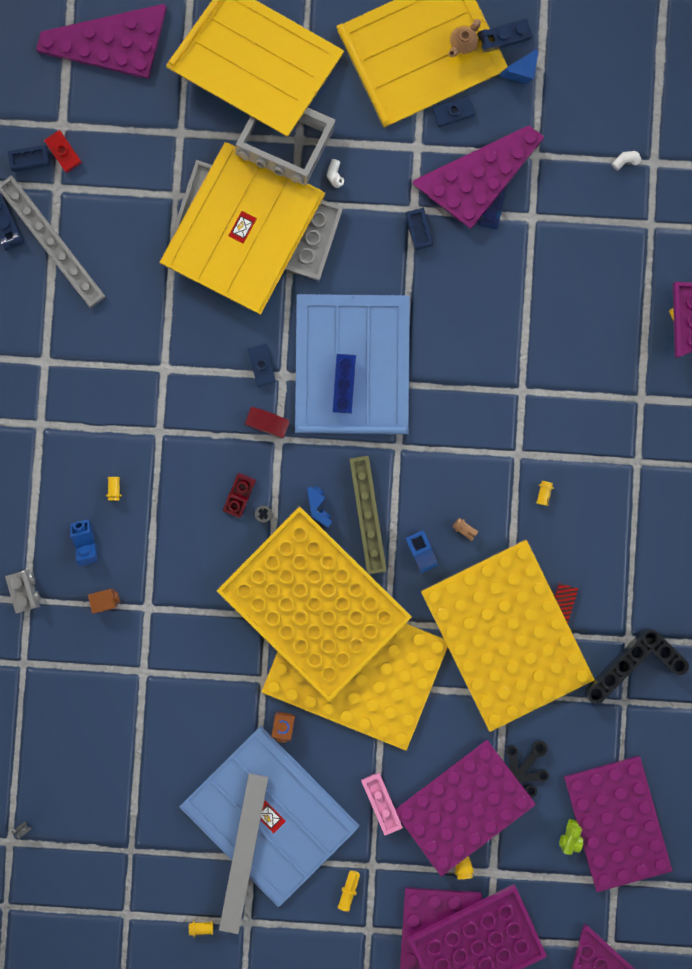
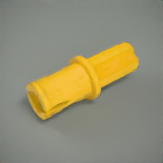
[337,870,360,912]

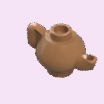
[448,19,481,58]

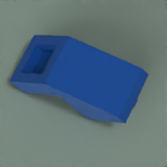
[307,486,332,528]
[70,519,97,567]

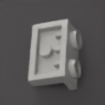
[5,570,41,614]

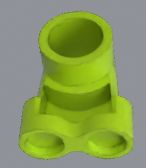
[559,819,583,855]

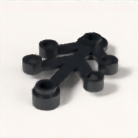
[505,740,549,797]

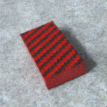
[554,583,578,624]

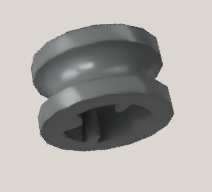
[255,505,273,523]
[12,821,32,840]

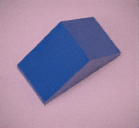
[499,49,539,84]

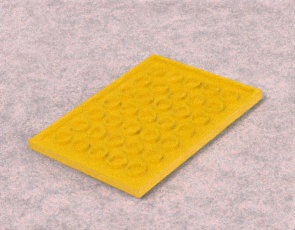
[217,506,412,702]
[421,539,595,732]
[261,624,448,751]

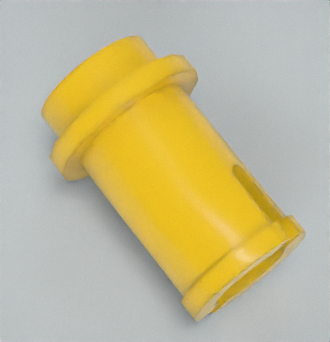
[106,477,121,501]
[536,481,554,506]
[189,921,213,937]

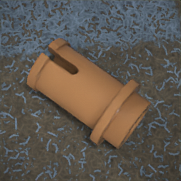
[452,518,478,541]

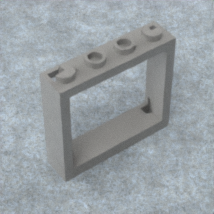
[235,108,336,186]

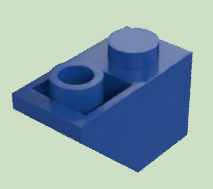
[405,530,438,573]

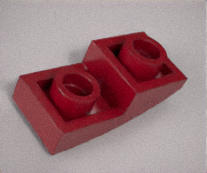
[244,407,290,439]
[223,472,256,518]

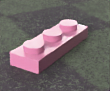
[361,772,403,835]

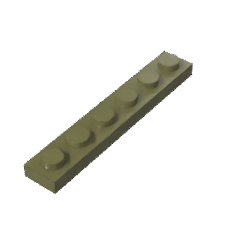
[349,456,387,574]

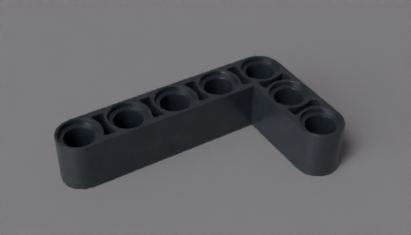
[585,628,689,704]

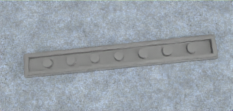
[0,175,106,309]
[219,773,268,934]

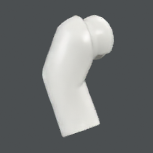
[611,151,641,171]
[326,159,344,188]

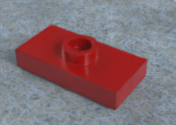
[44,130,82,174]

